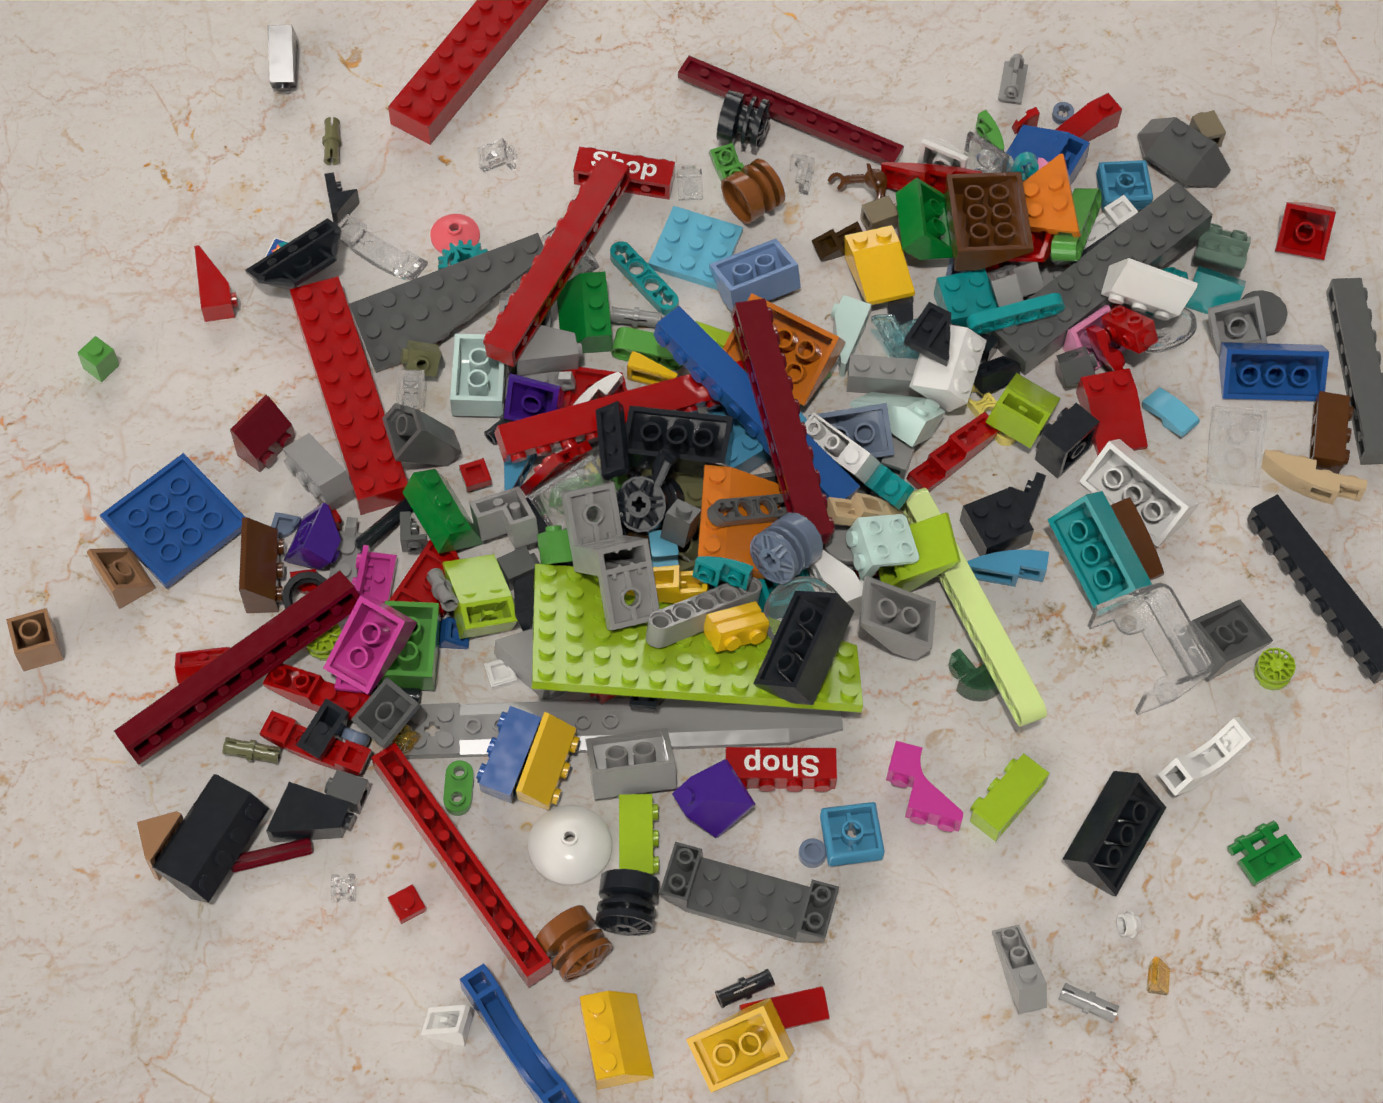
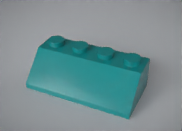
[1047,491,1152,613]

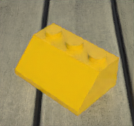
[516,712,580,811]
[579,991,654,1090]

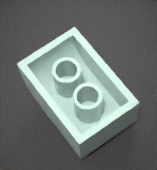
[450,334,507,417]

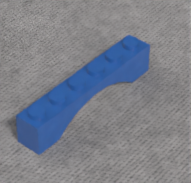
[460,963,579,1103]

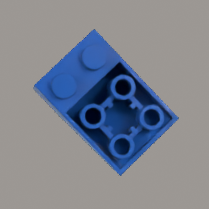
[1000,125,1090,185]

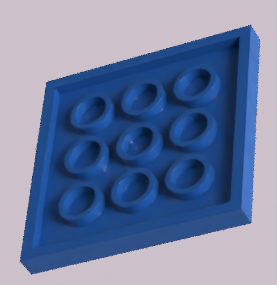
[100,453,245,589]

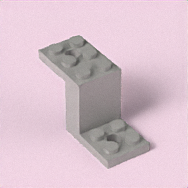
[561,482,660,630]

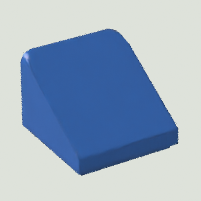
[439,617,469,649]

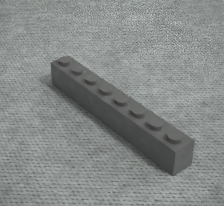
[1326,278,1383,465]

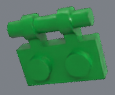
[1227,820,1302,886]

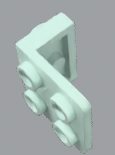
[846,514,919,580]

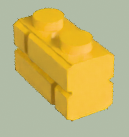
[703,601,769,652]

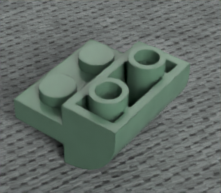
[1194,223,1251,271]

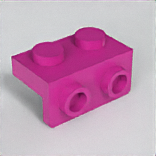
[352,545,398,603]

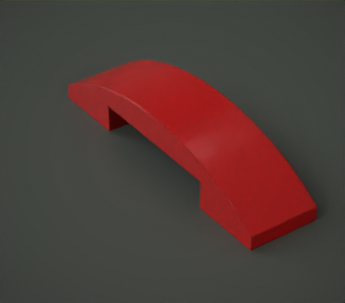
[259,710,372,775]

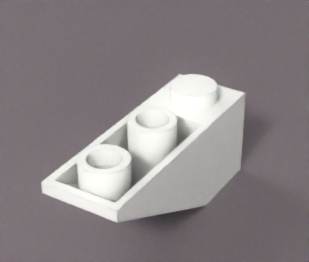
[805,412,880,484]

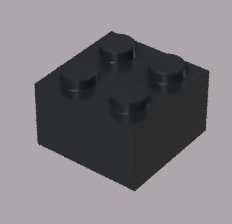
[1035,402,1100,479]
[959,487,1034,556]

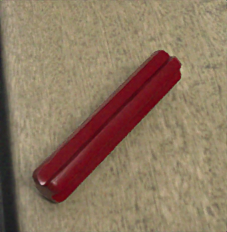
[231,838,313,872]

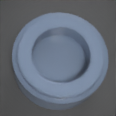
[341,727,370,747]
[798,838,827,868]

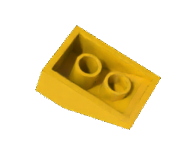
[845,225,915,305]
[686,998,795,1093]

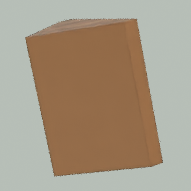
[87,548,155,609]
[137,811,183,881]

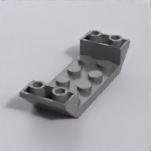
[659,841,839,943]

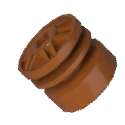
[721,158,786,224]
[536,905,613,982]

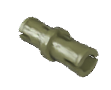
[322,117,341,165]
[222,737,281,764]

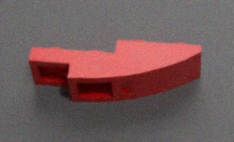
[262,663,371,720]

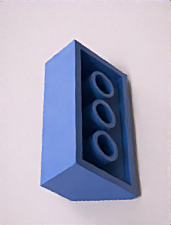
[1219,342,1329,401]

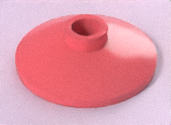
[430,214,480,253]

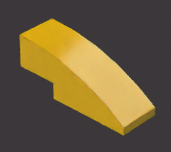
[626,565,711,604]

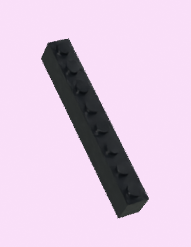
[1247,494,1383,684]

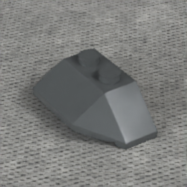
[1137,117,1231,188]

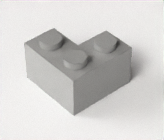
[986,262,1044,307]
[469,486,539,549]

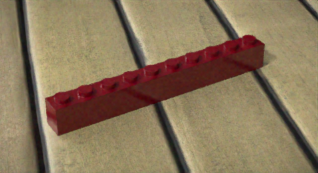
[731,298,835,544]
[114,571,360,765]

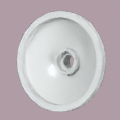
[528,805,612,886]

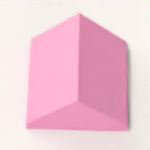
[1063,305,1126,371]

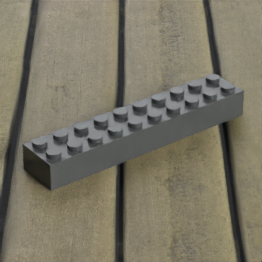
[991,182,1213,376]

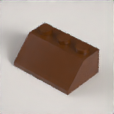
[239,517,285,613]

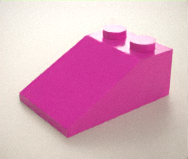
[323,595,417,695]

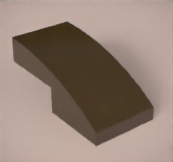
[812,221,863,261]

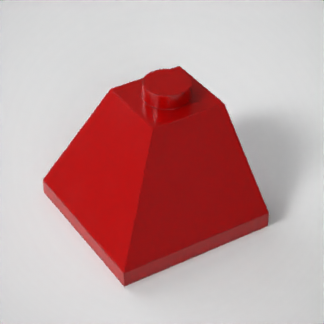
[1275,202,1336,260]

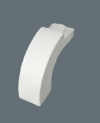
[1158,717,1256,796]

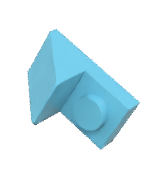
[648,530,679,567]

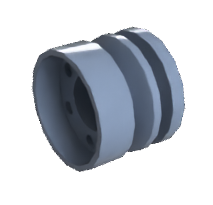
[750,513,823,584]

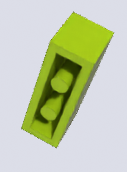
[970,753,1050,842]
[619,794,659,875]

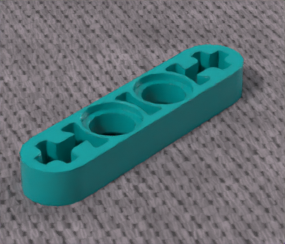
[610,241,679,316]
[966,293,1065,335]

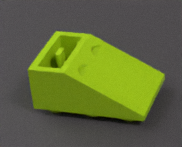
[986,373,1061,449]
[878,512,961,592]
[442,554,518,639]

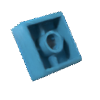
[1096,160,1154,210]
[820,802,885,866]

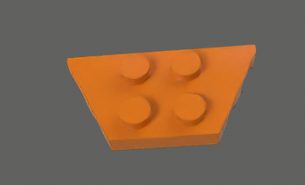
[1023,153,1081,237]

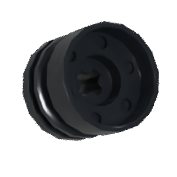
[716,90,770,150]
[616,475,685,532]
[595,869,660,936]

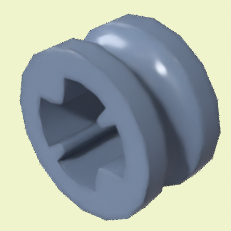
[1052,102,1074,125]

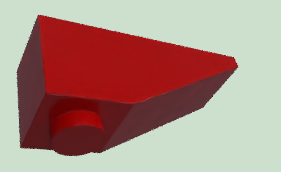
[1055,93,1122,142]
[194,245,238,322]

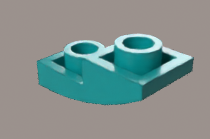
[692,556,754,590]

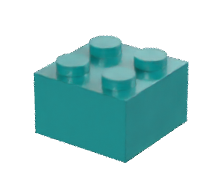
[933,268,998,328]

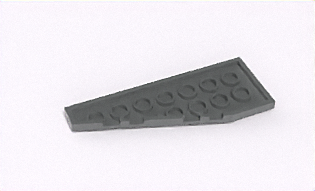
[349,233,544,373]

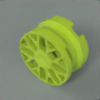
[306,624,342,661]
[1253,647,1296,691]

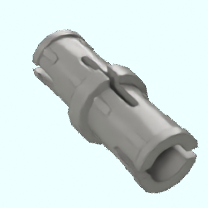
[610,306,662,328]
[427,568,459,611]
[1059,983,1119,1023]

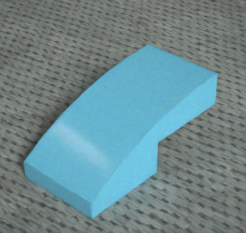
[1142,387,1200,437]

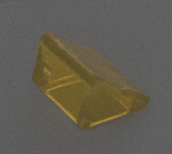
[1146,957,1170,995]

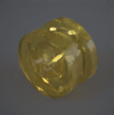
[393,725,420,753]

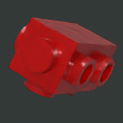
[1101,305,1158,354]

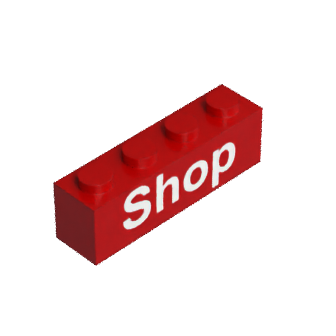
[573,146,675,200]
[725,747,837,792]

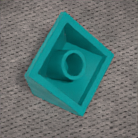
[1185,266,1246,315]

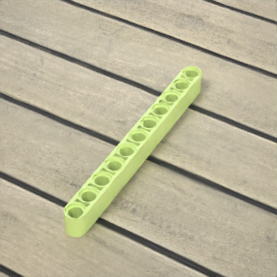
[901,488,1047,727]

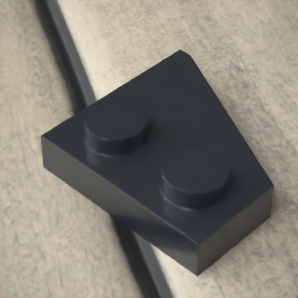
[903,302,951,367]

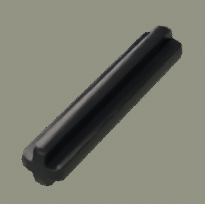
[355,498,413,552]

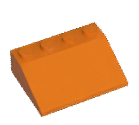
[723,293,846,407]
[697,465,781,579]

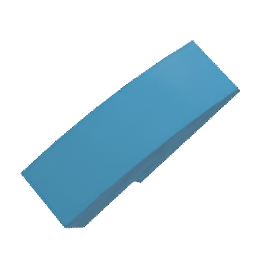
[967,550,1049,587]

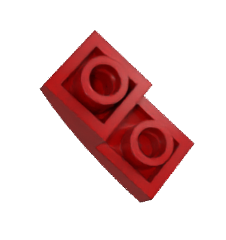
[1086,325,1125,372]

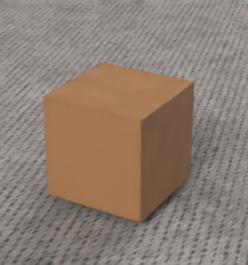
[6,608,63,672]

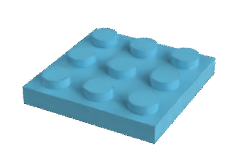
[648,206,743,290]

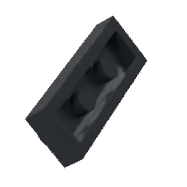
[595,401,630,480]

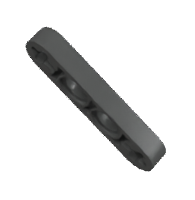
[707,494,787,527]

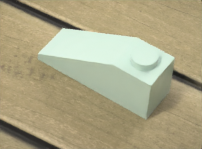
[831,295,872,377]

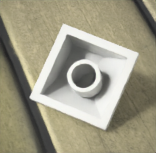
[918,136,968,168]

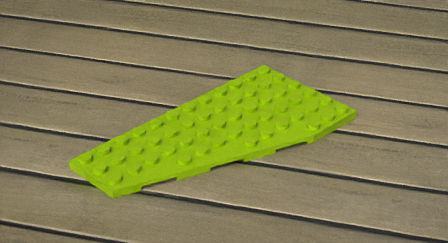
[531,564,863,712]

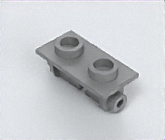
[998,54,1028,103]

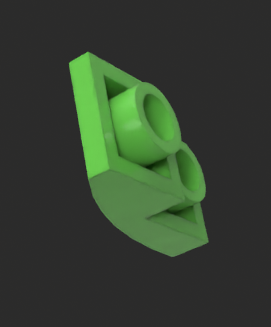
[975,109,1004,165]
[709,143,744,181]

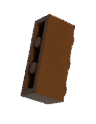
[1309,391,1353,474]

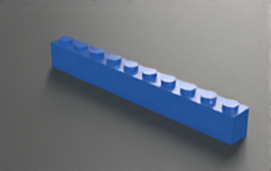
[654,306,860,500]

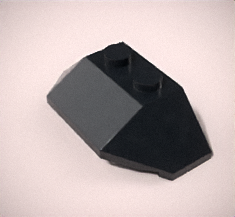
[245,218,342,290]

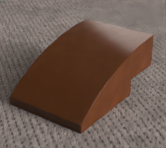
[1110,497,1164,581]

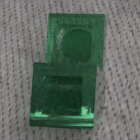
[948,648,1000,702]

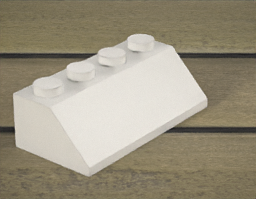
[1079,439,1199,547]

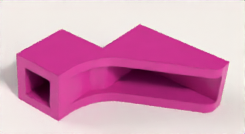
[886,741,963,832]

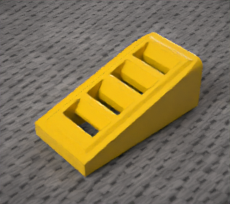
[627,351,678,385]

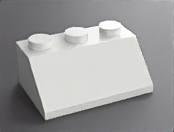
[1101,258,1198,321]
[909,325,987,412]

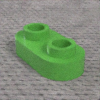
[443,760,474,816]

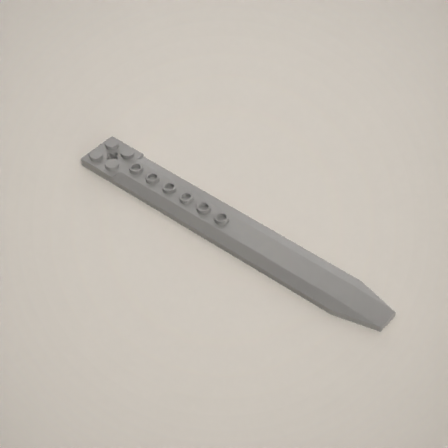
[404,698,843,759]

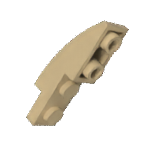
[1259,449,1368,505]
[826,492,910,526]

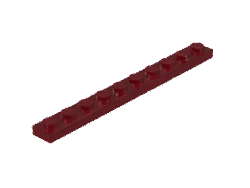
[678,55,904,164]

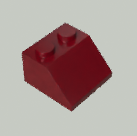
[230,395,295,472]

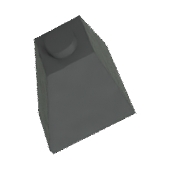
[382,403,461,466]

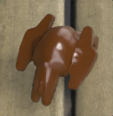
[827,163,887,200]

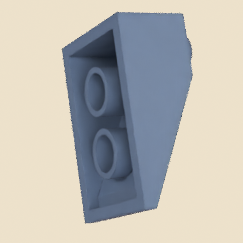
[808,403,895,458]

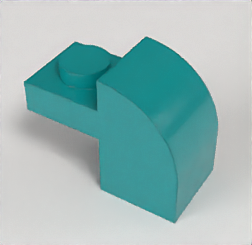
[864,463,915,510]

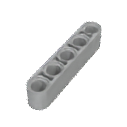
[646,577,762,648]

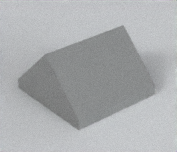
[1208,296,1267,355]

